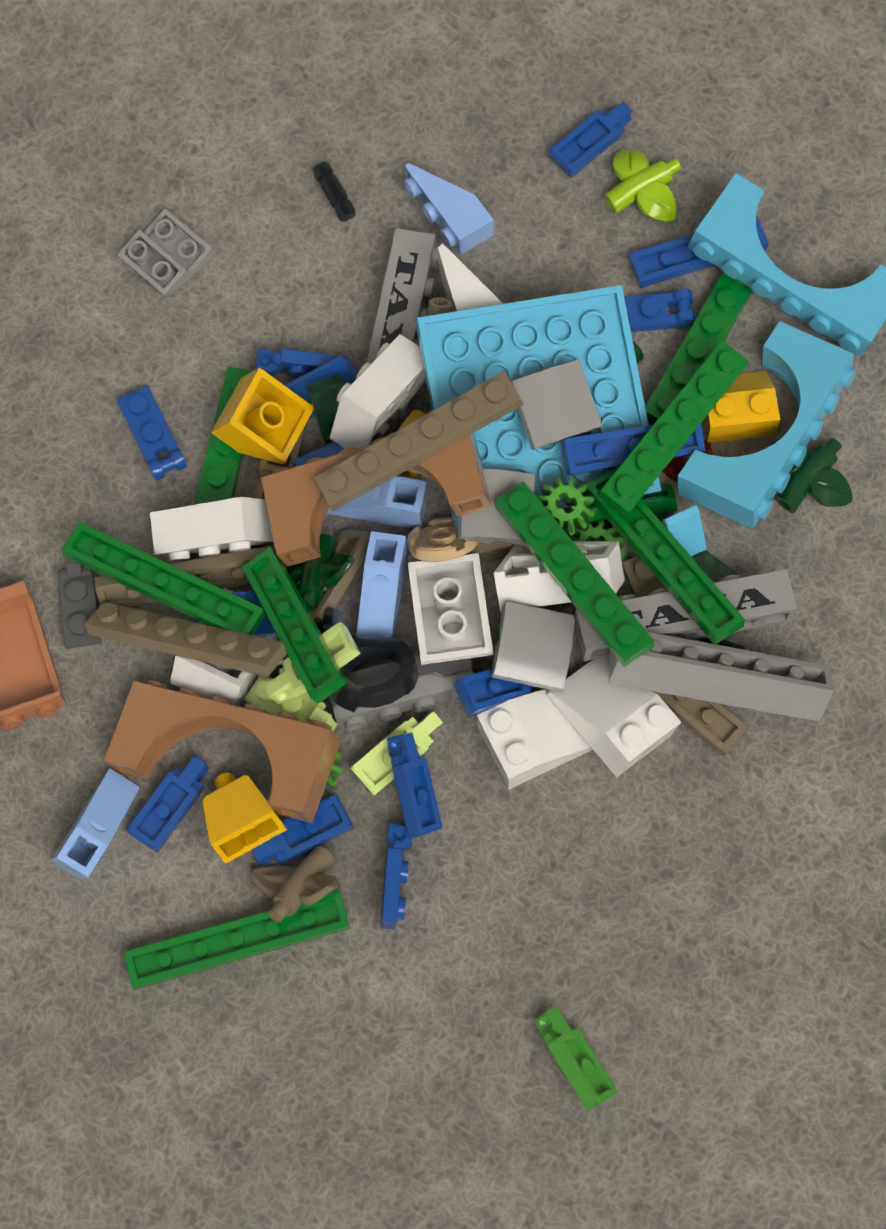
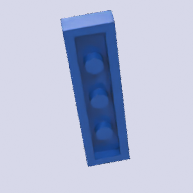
[629,215,768,288]
[561,423,706,476]

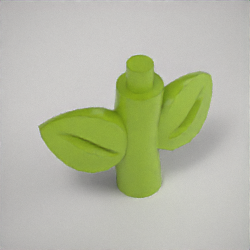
[604,149,682,222]

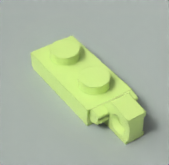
[264,622,361,705]
[244,675,338,731]
[350,711,443,796]

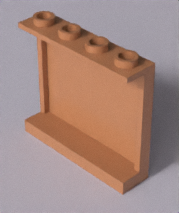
[0,581,67,730]

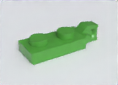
[534,1006,618,1111]

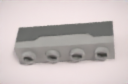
[330,654,474,731]

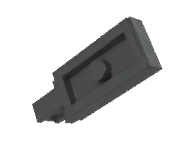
[58,558,102,649]

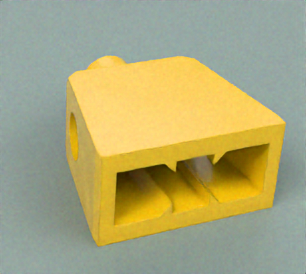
[202,772,287,864]

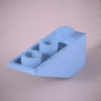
[403,163,494,255]
[327,476,428,529]
[356,531,410,638]
[50,768,140,880]

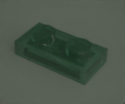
[306,374,344,444]

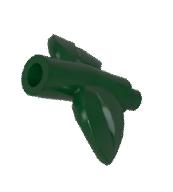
[771,438,853,513]
[285,534,355,612]

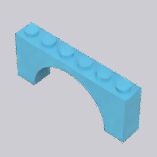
[687,173,886,357]
[678,321,856,530]

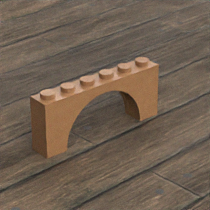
[261,433,492,567]
[104,680,341,823]

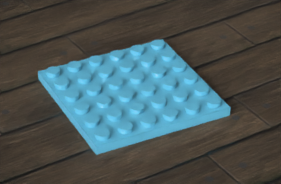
[415,285,661,528]

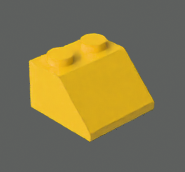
[211,367,314,464]
[703,371,780,443]

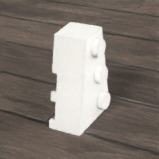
[330,334,426,448]
[150,497,274,561]
[494,541,624,612]

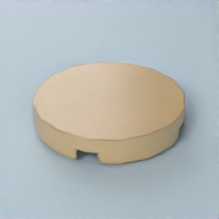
[407,517,478,562]

